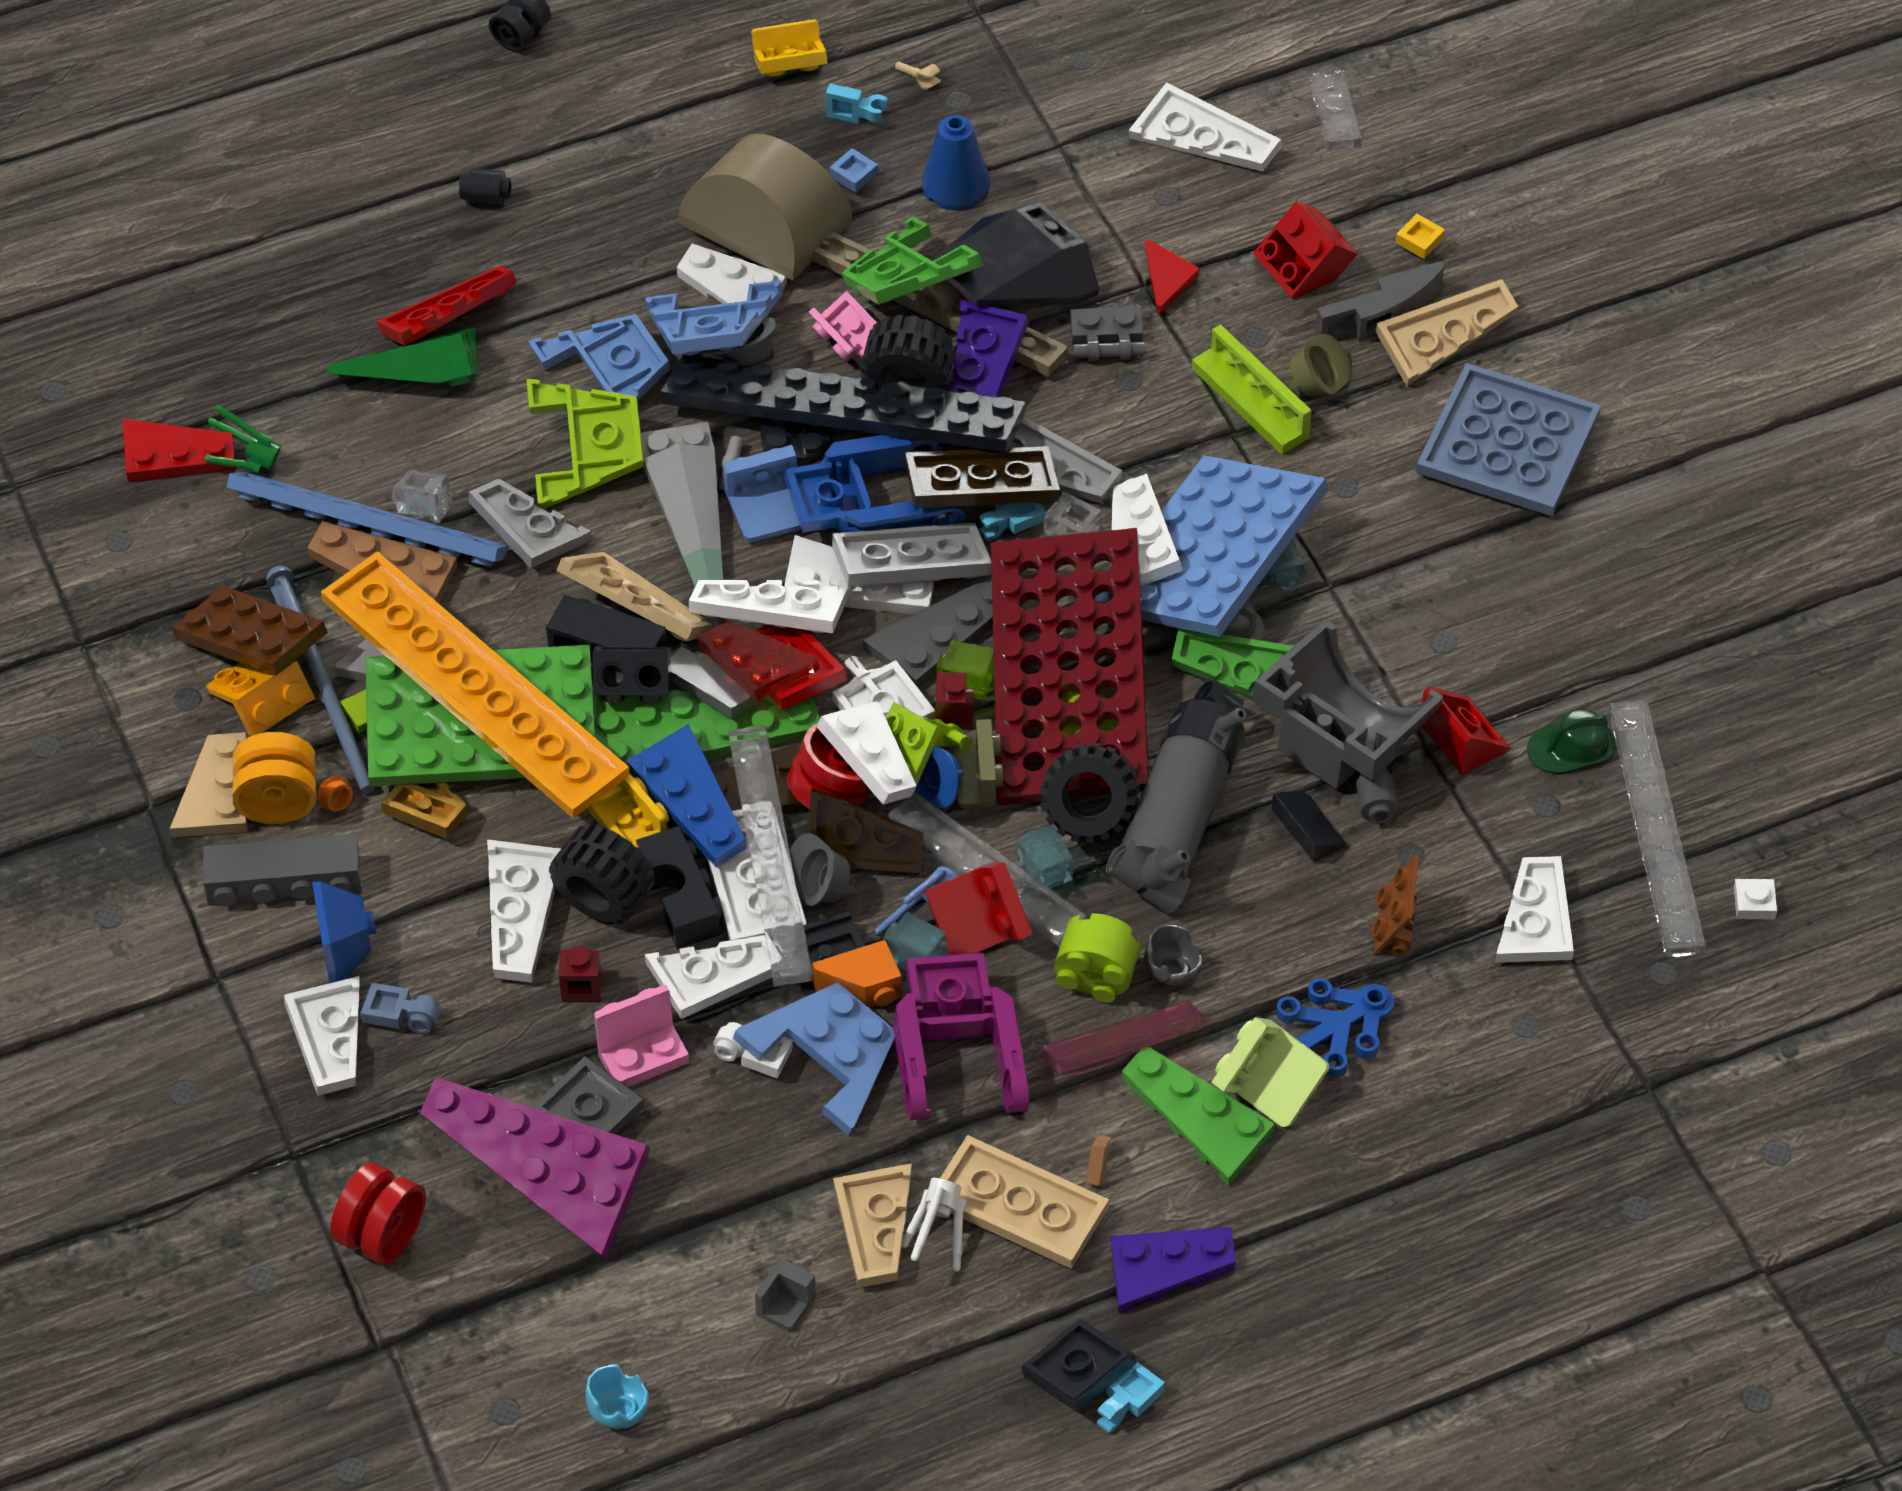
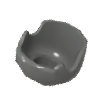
[1144,924,1202,986]

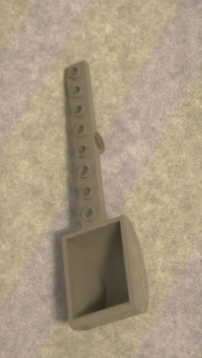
[679,134,1068,377]

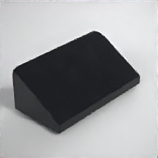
[1272,790,1346,862]

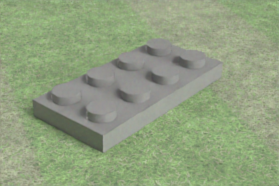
[832,522,992,587]

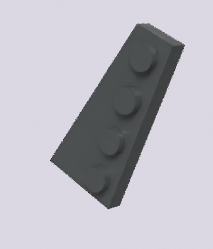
[863,575,993,688]

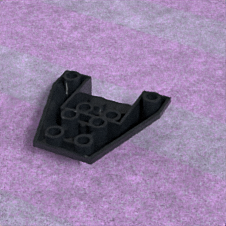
[931,202,1099,306]

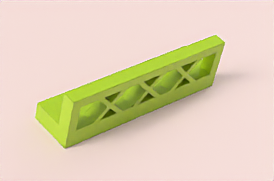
[1192,324,1312,455]

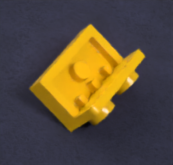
[751,19,828,76]
[588,774,669,848]

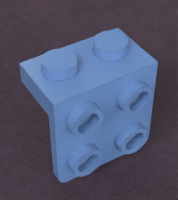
[723,445,801,543]

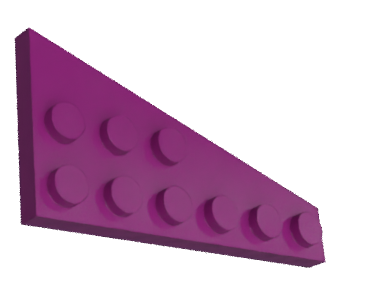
[420,1077,651,1259]

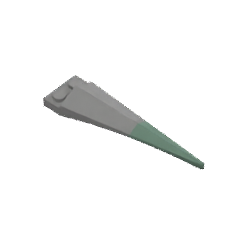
[641,422,728,660]

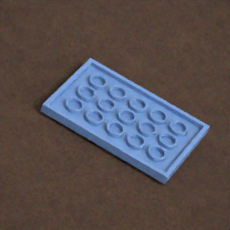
[1094,455,1329,637]

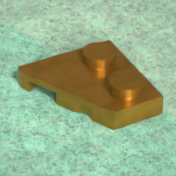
[381,782,467,839]

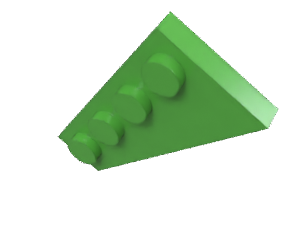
[1122,1045,1274,1186]

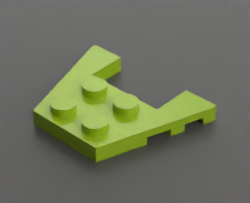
[526,379,644,509]

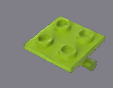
[886,702,973,798]

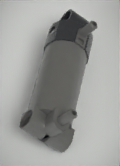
[1106,678,1247,914]

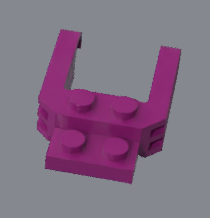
[893,953,1029,1121]

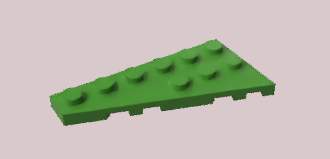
[592,686,820,776]

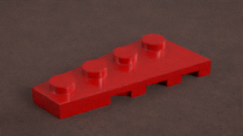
[376,266,517,346]

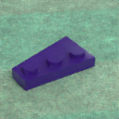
[1110,1227,1236,1313]

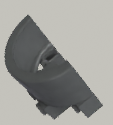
[1252,620,1443,789]

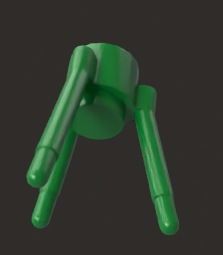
[204,405,281,474]

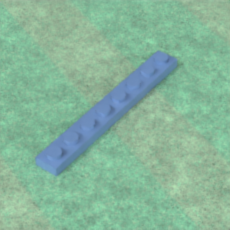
[226,471,509,566]

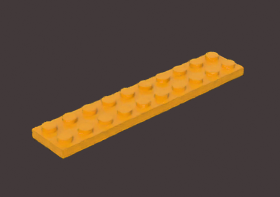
[321,551,629,819]

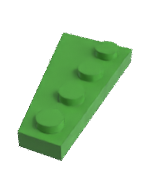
[1172,628,1294,699]

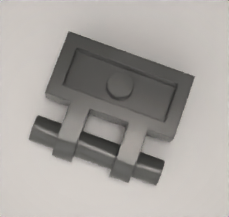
[1070,307,1145,362]

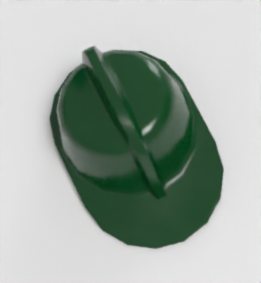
[1527,709,1616,774]

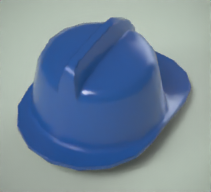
[909,747,964,808]

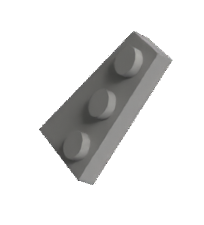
[468,479,591,568]

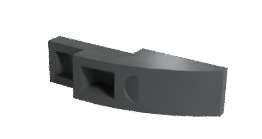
[1315,261,1444,342]

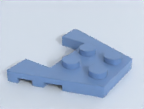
[645,280,783,355]
[528,314,671,401]
[732,982,894,1136]

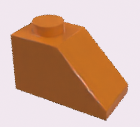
[812,940,902,1008]

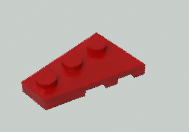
[123,419,236,482]

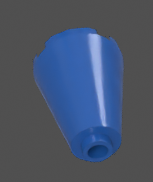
[922,115,990,211]

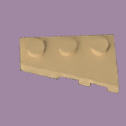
[170,732,248,838]

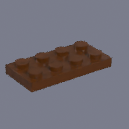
[172,586,328,676]

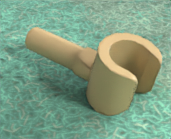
[895,62,941,90]

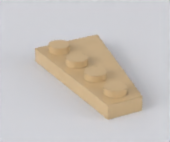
[1375,279,1518,386]
[556,552,713,641]

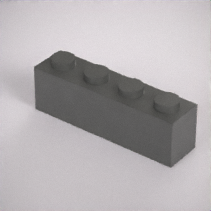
[203,833,362,906]

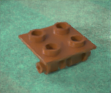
[1371,855,1419,956]

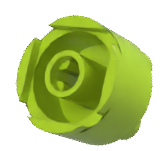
[1054,913,1142,1003]

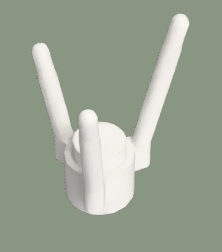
[902,1178,967,1272]

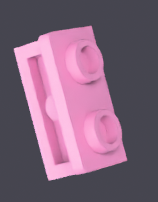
[809,291,877,366]

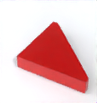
[1144,239,1200,315]

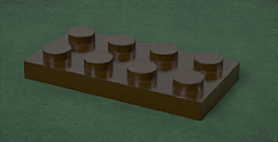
[905,446,1060,508]

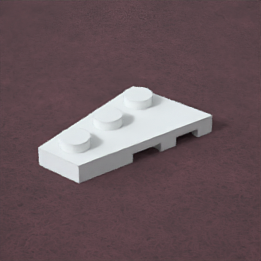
[677,244,787,317]
[817,701,916,804]

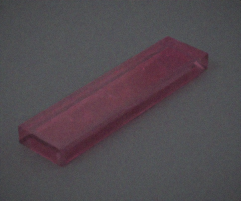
[1043,1000,1204,1074]

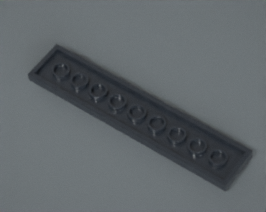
[660,354,1025,452]

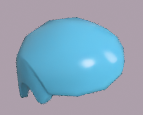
[585,1364,649,1429]

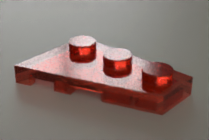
[697,620,820,702]

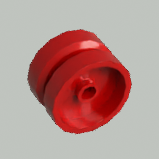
[787,723,870,809]
[330,1162,427,1266]

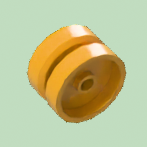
[233,732,316,824]

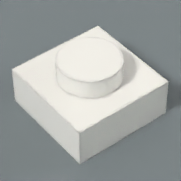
[1734,879,1777,920]

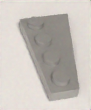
[969,417,1123,504]

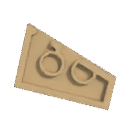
[833,1163,912,1288]

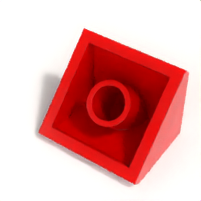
[1422,686,1510,775]

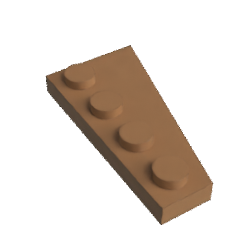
[308,521,458,604]

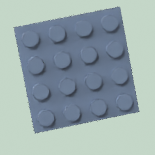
[1416,363,1601,517]

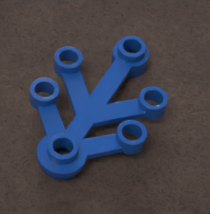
[1276,978,1394,1078]

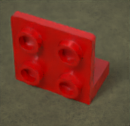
[924,862,1033,955]

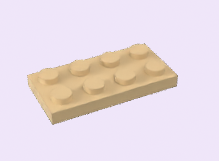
[940,1135,1109,1269]

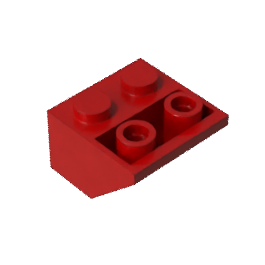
[1253,201,1358,299]

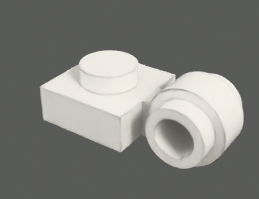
[713,1022,793,1078]

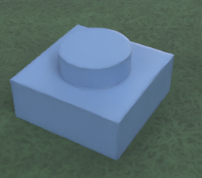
[829,148,878,193]

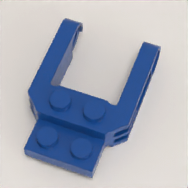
[784,435,966,533]

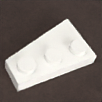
[1495,856,1574,963]
[645,935,785,1019]
[284,976,360,1096]

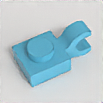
[825,83,888,124]
[979,502,1046,541]
[1097,1361,1165,1433]

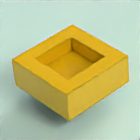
[1396,214,1445,259]

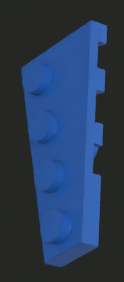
[626,724,746,867]

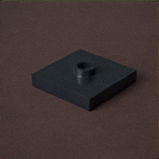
[1021,1319,1137,1412]

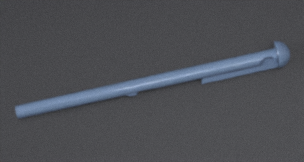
[266,566,375,795]

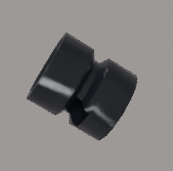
[488,0,551,52]

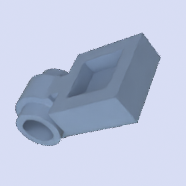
[360,983,441,1034]

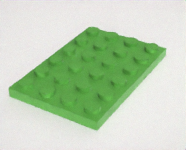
[365,645,595,787]

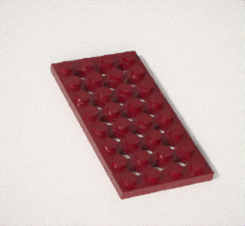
[991,528,1149,805]

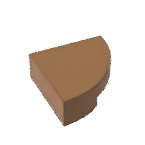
[1086,1135,1112,1186]

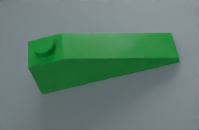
[325,327,478,387]

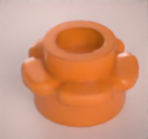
[317,775,353,812]

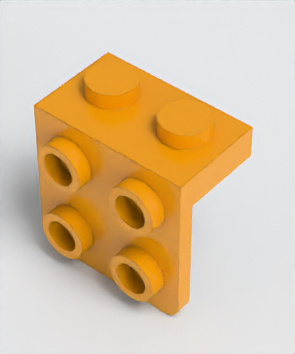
[206,660,315,736]

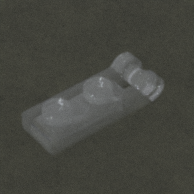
[1310,69,1362,151]

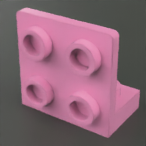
[594,985,689,1087]

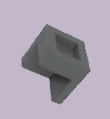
[755,1258,816,1332]

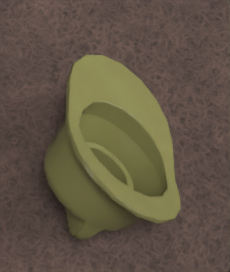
[1288,333,1351,397]

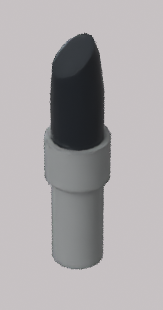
[717,436,744,493]

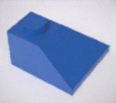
[312,881,377,983]

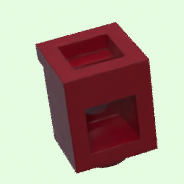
[935,672,974,730]
[559,946,602,1003]

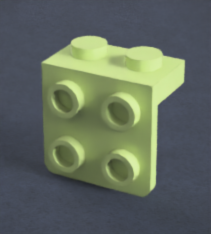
[1211,1017,1329,1127]

